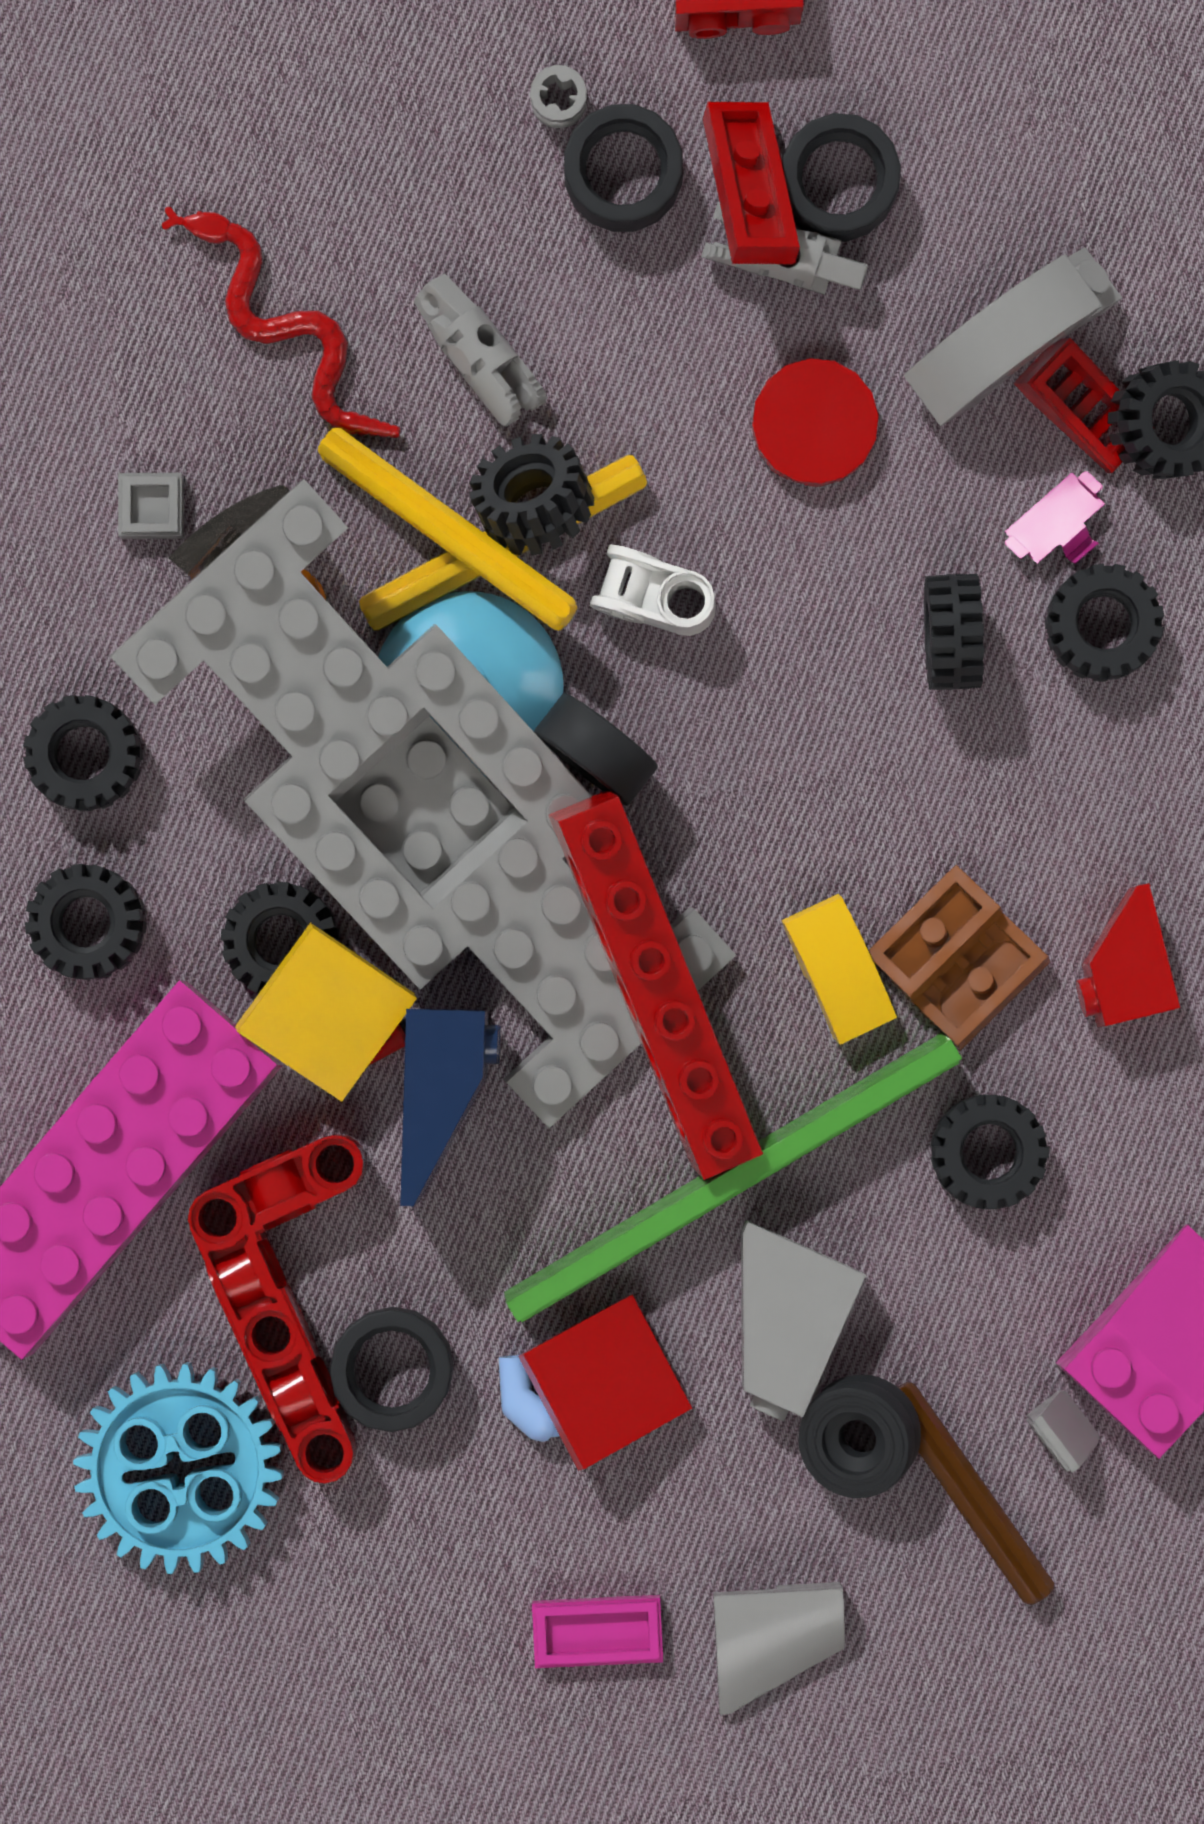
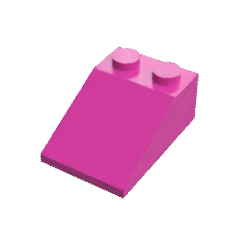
[1056,1224,1204,1459]

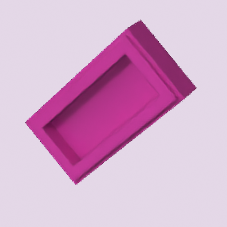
[532,1595,663,1668]

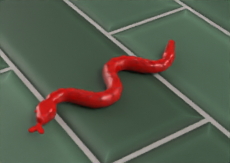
[161,207,401,438]

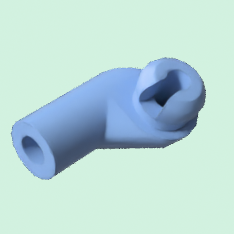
[499,1355,560,1442]

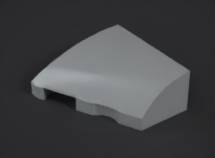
[713,1582,845,1715]

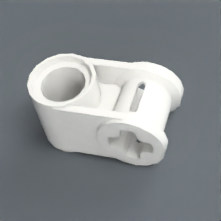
[589,544,716,636]

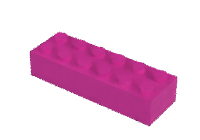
[0,980,283,1360]

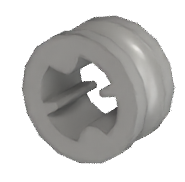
[530,65,587,129]

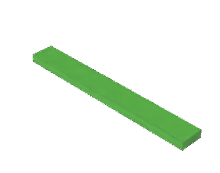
[504,1033,962,1322]

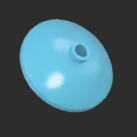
[378,591,564,779]

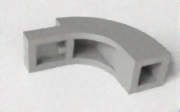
[903,247,1122,427]

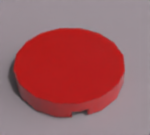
[751,358,879,487]

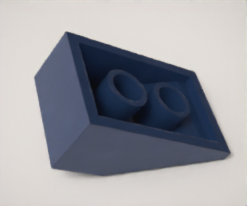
[400,1009,501,1206]

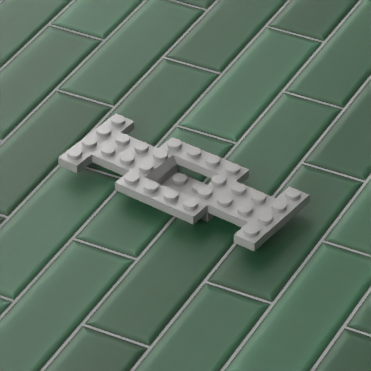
[110,479,736,1128]

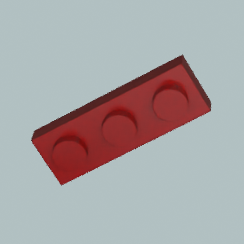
[703,101,800,264]

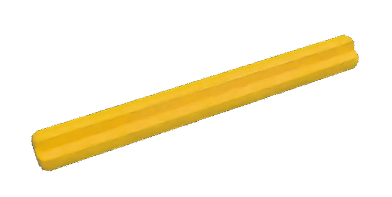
[317,428,578,631]
[359,455,647,631]

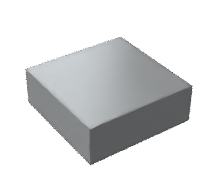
[118,473,184,539]

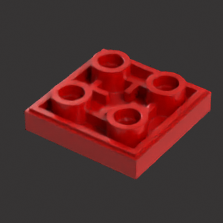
[518,1294,692,1471]

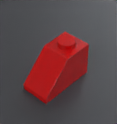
[1076,883,1180,1027]

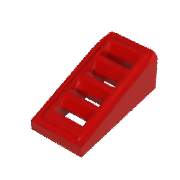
[1014,337,1154,473]

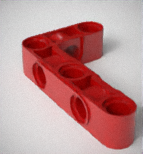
[188,1134,368,1484]

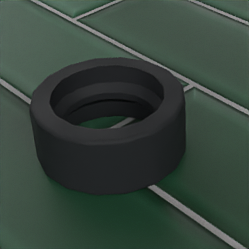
[564,104,683,232]
[782,113,901,242]
[534,693,658,806]
[330,1307,454,1432]

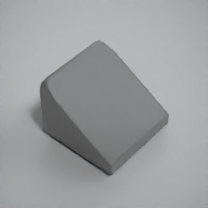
[1026,1390,1100,1473]

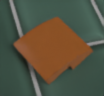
[868,865,1050,1051]

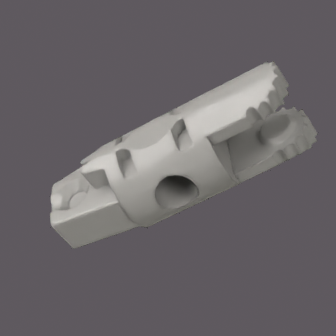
[701,202,868,295]
[414,274,548,427]

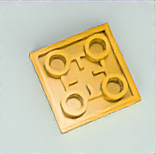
[235,922,417,1102]

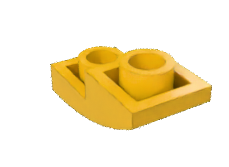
[781,894,897,1045]

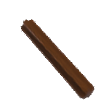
[898,1382,1055,1605]

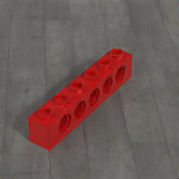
[548,790,763,1180]

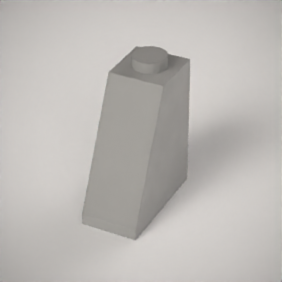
[741,1220,866,1421]

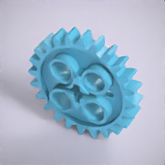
[73,1362,284,1574]

